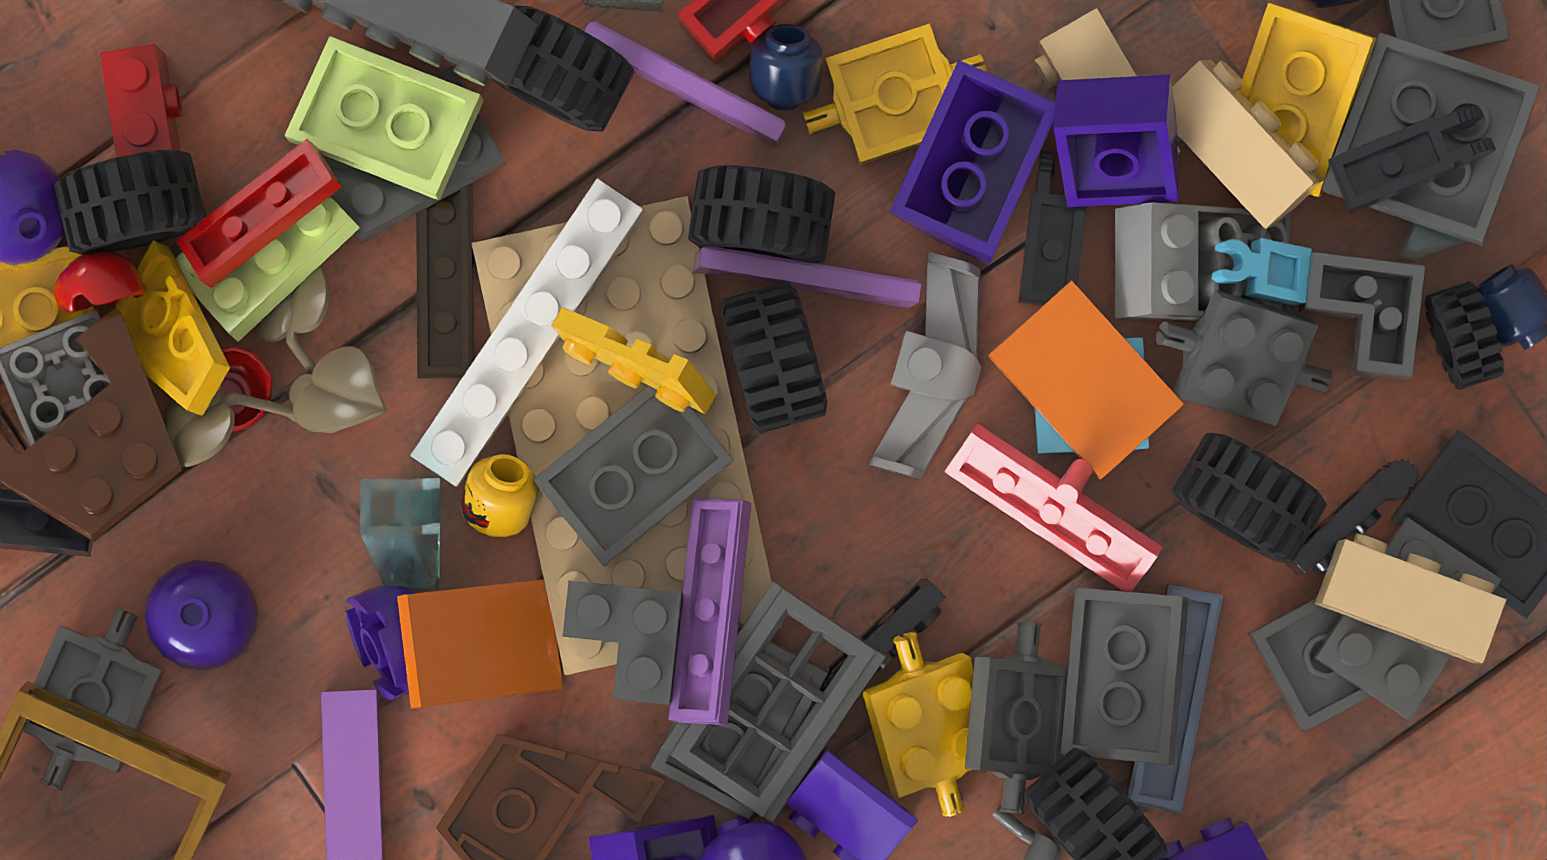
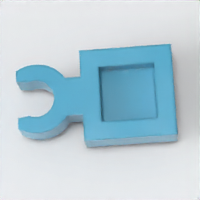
[1212,238,1311,306]

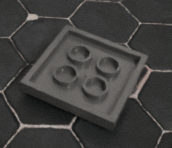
[1322,32,1540,246]

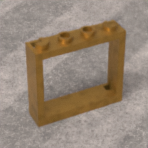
[0,681,232,860]

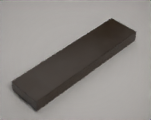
[416,183,474,379]

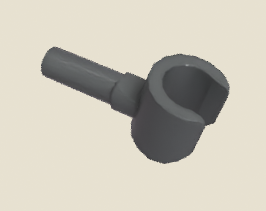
[992,805,1060,860]

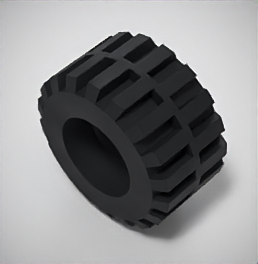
[490,5,635,132]
[54,150,206,255]
[688,165,836,263]
[721,281,828,434]
[1171,433,1327,563]
[1023,747,1168,860]

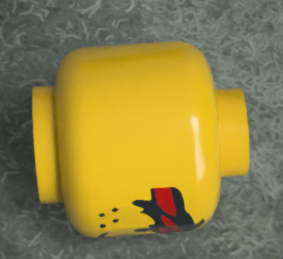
[460,454,539,537]

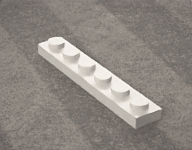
[410,179,644,487]

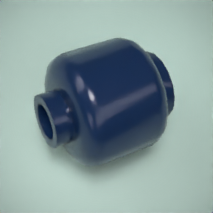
[749,24,823,111]
[1477,264,1547,350]

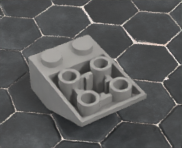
[1115,202,1290,322]
[0,310,111,446]

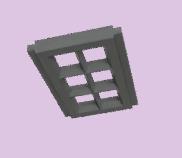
[661,581,886,823]

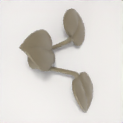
[163,265,387,467]

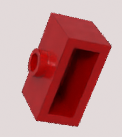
[678,0,790,65]
[100,44,182,158]

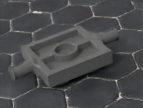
[1156,290,1332,426]
[23,607,164,791]
[965,621,1068,814]

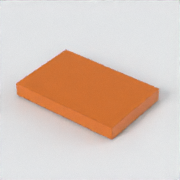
[988,280,1184,480]
[397,579,563,709]

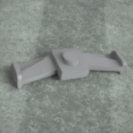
[868,252,981,480]

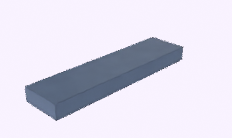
[1126,585,1223,814]

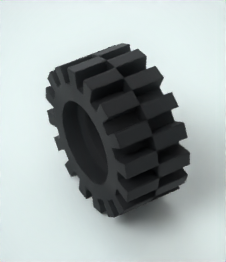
[1425,281,1504,390]

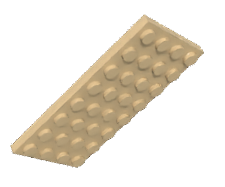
[472,196,782,675]

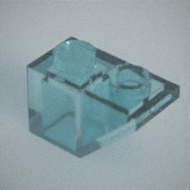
[360,477,440,589]

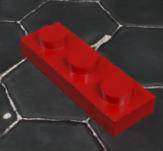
[176,139,342,288]

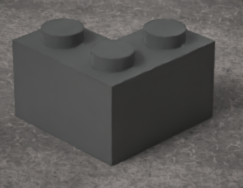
[1299,252,1425,382]
[563,580,682,705]

